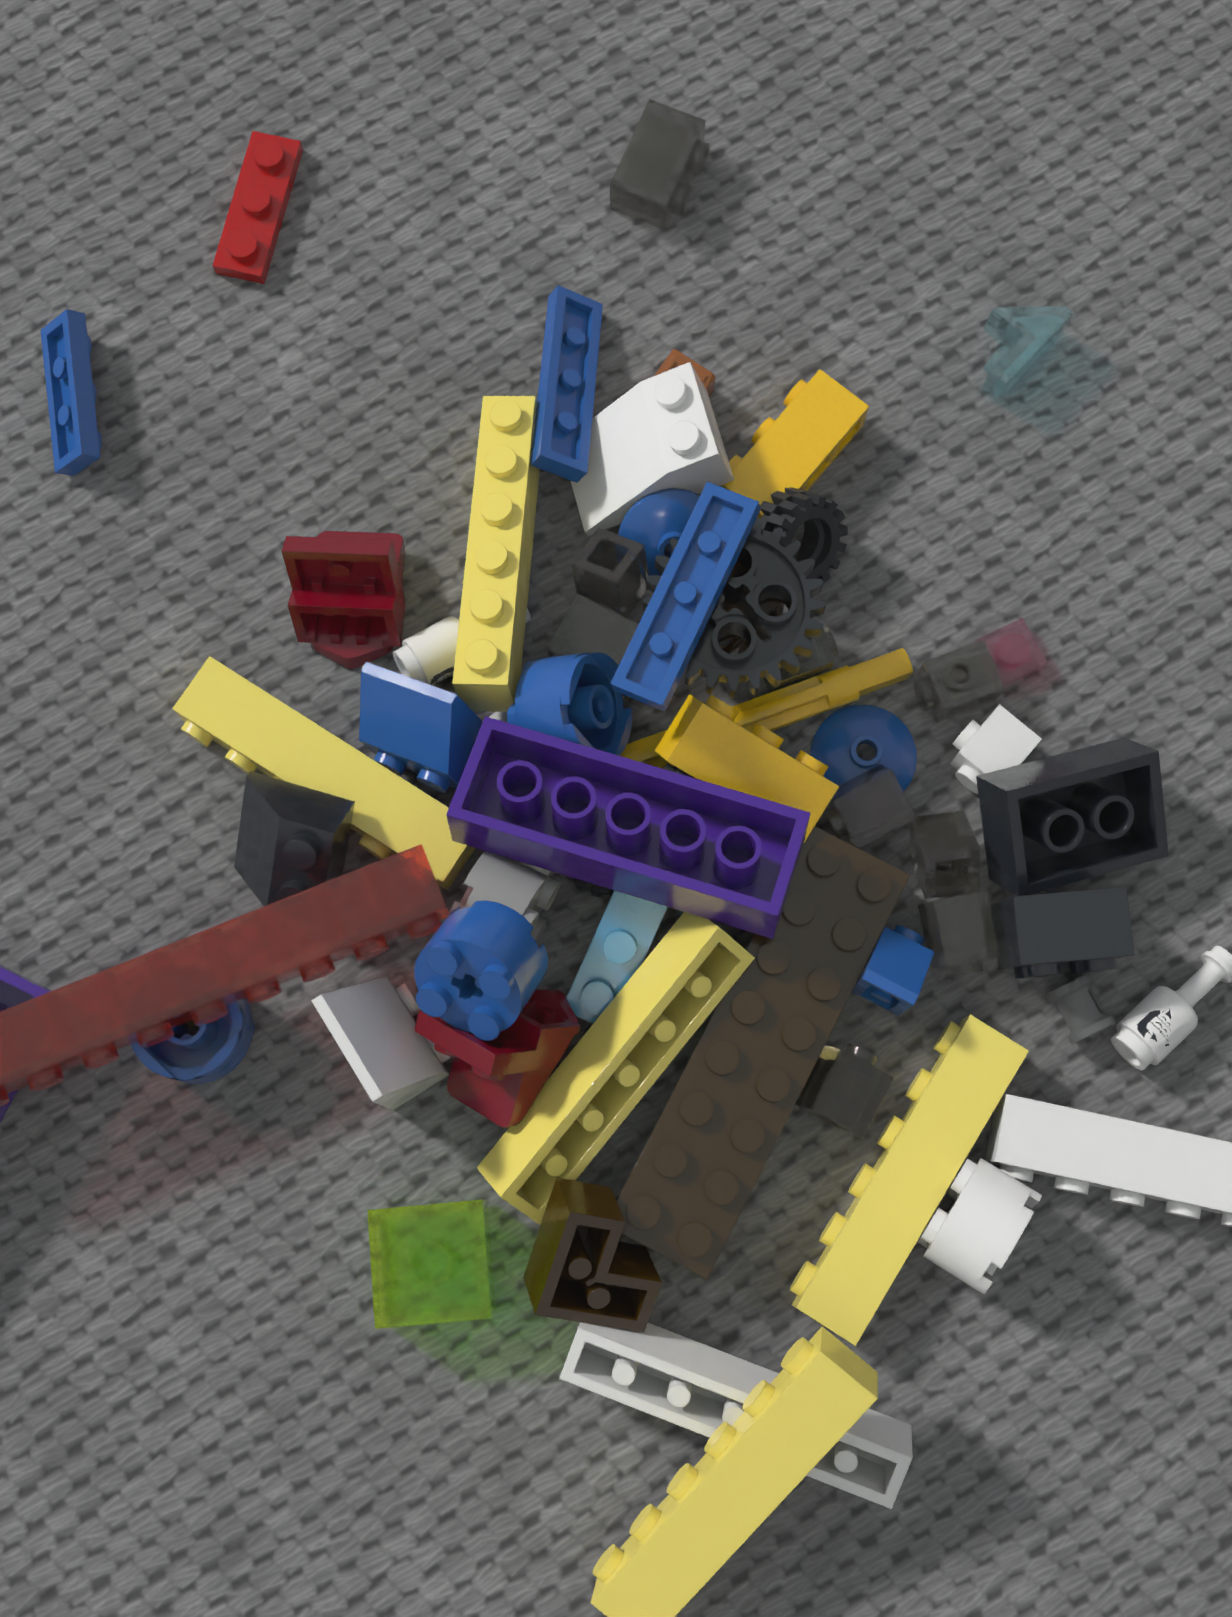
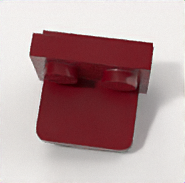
[281,531,406,669]
[414,989,580,1128]

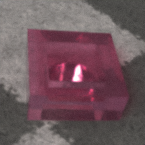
[973,618,1048,690]

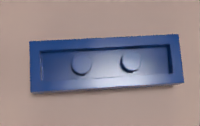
[41,309,102,476]

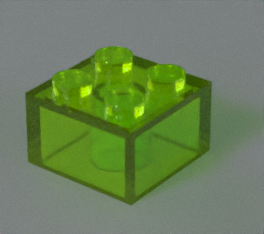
[367,1199,496,1329]

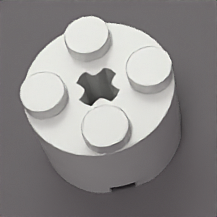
[918,1158,1042,1294]

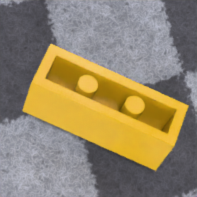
[721,369,869,519]
[655,694,839,842]

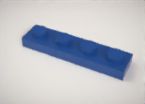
[530,285,603,483]
[610,482,760,712]

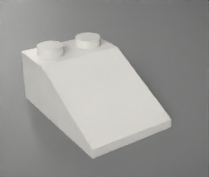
[571,362,734,536]
[311,976,451,1110]

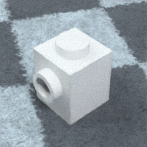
[950,704,1042,794]

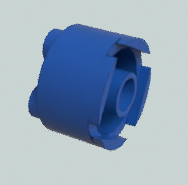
[507,652,632,755]
[414,900,548,1041]
[129,967,255,1084]

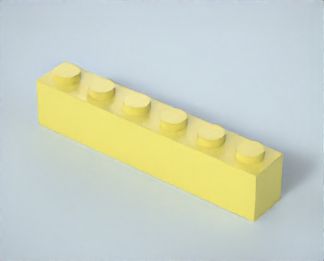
[452,396,540,712]
[172,656,475,890]
[477,912,755,1225]
[790,1015,1029,1346]
[590,1326,878,1617]

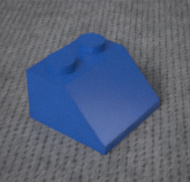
[359,662,483,793]

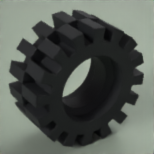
[758,487,848,583]

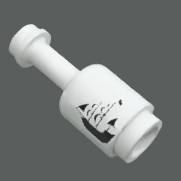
[393,608,531,685]
[1111,946,1232,1070]

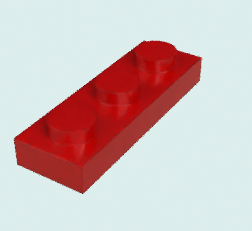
[212,131,303,284]

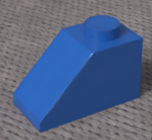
[852,925,934,1016]

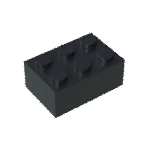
[976,738,1169,896]

